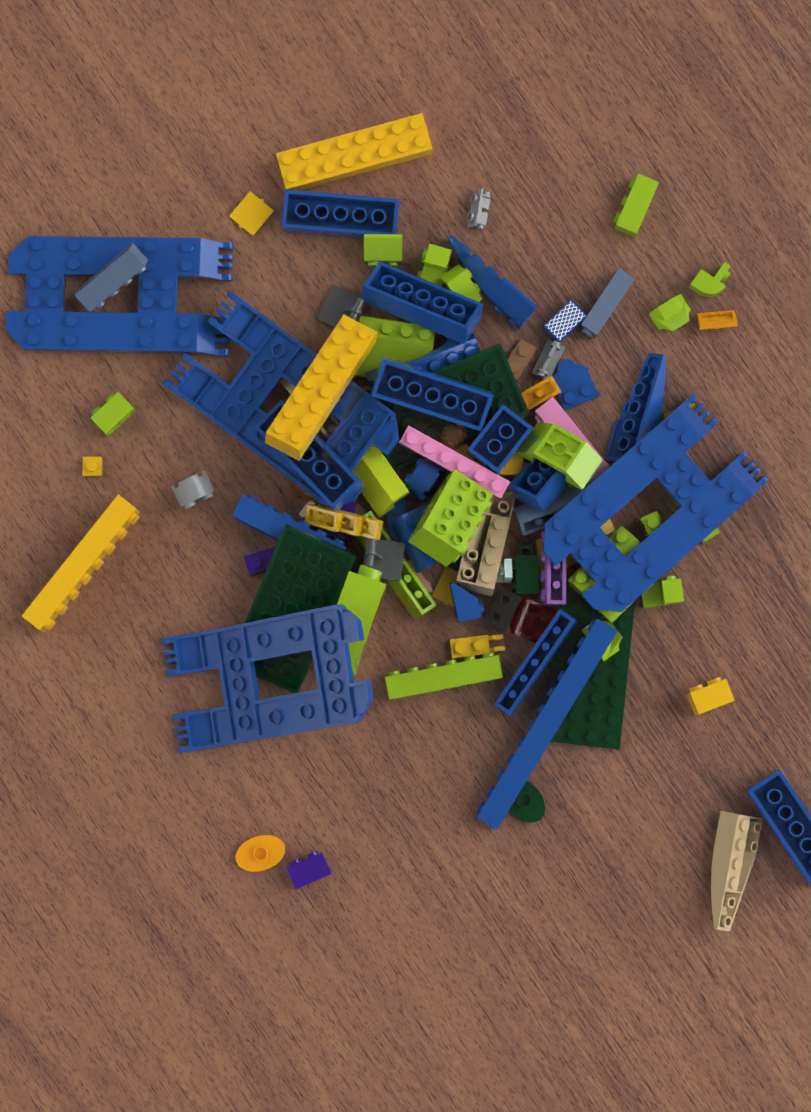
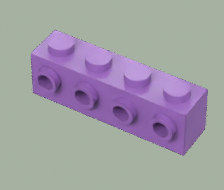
[540,532,566,606]

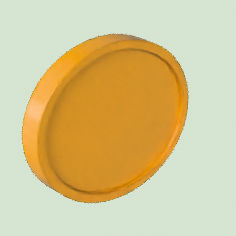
[235,835,285,872]

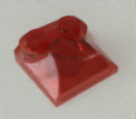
[510,597,558,644]

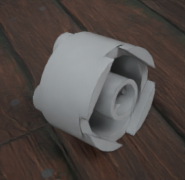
[171,470,215,509]

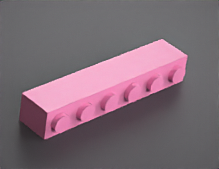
[534,397,610,485]
[399,426,510,499]

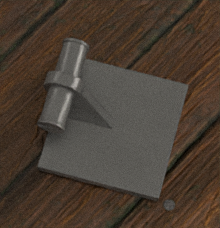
[317,285,366,327]
[363,538,405,581]

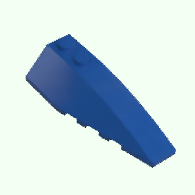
[448,234,537,329]
[604,353,666,463]

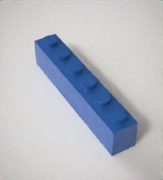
[494,609,578,716]

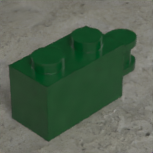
[511,541,540,595]

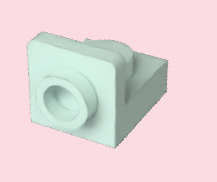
[496,559,512,583]

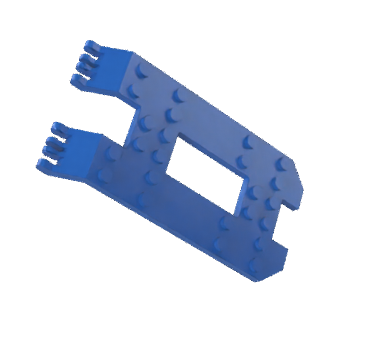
[6,236,234,357]
[162,291,399,507]
[543,394,770,612]
[161,604,374,753]

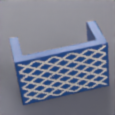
[543,300,587,343]

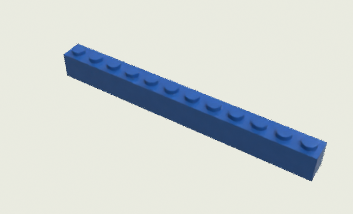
[476,619,618,830]

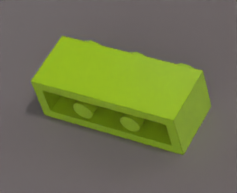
[613,173,659,237]

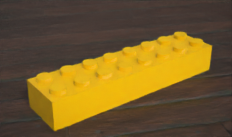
[276,113,433,191]
[265,315,377,461]
[22,494,140,632]

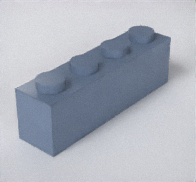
[74,243,148,312]
[513,486,587,536]

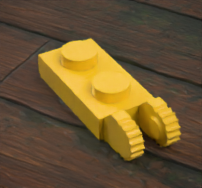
[450,634,505,659]

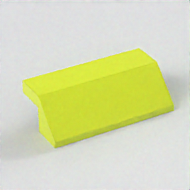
[353,445,409,518]

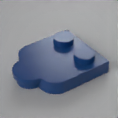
[553,359,599,411]

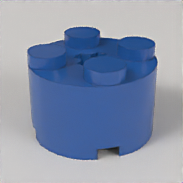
[404,457,446,503]

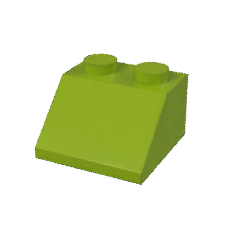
[364,234,402,268]

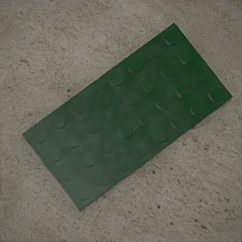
[374,343,529,471]
[244,524,357,693]
[547,589,636,750]

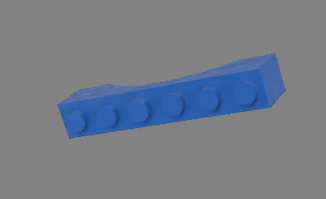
[365,333,480,388]

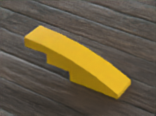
[304,504,383,540]

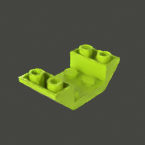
[517,423,603,491]

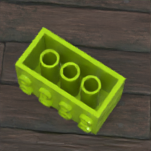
[408,469,493,567]

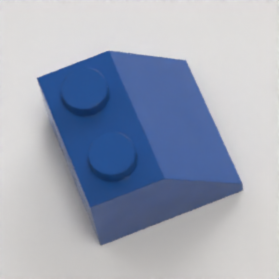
[449,583,484,622]

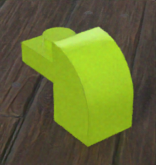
[689,262,731,297]

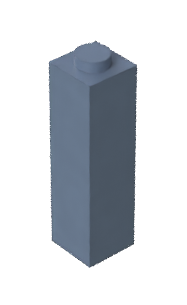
[580,268,635,338]

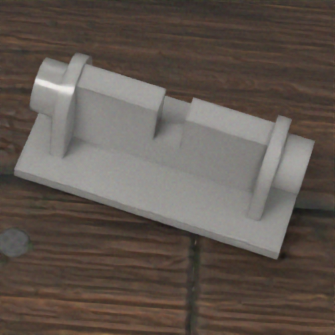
[467,189,491,230]
[532,339,565,379]

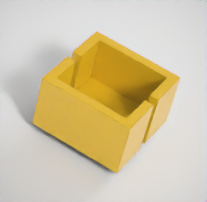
[686,677,735,715]

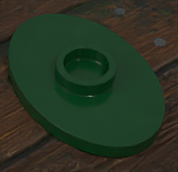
[509,781,545,823]

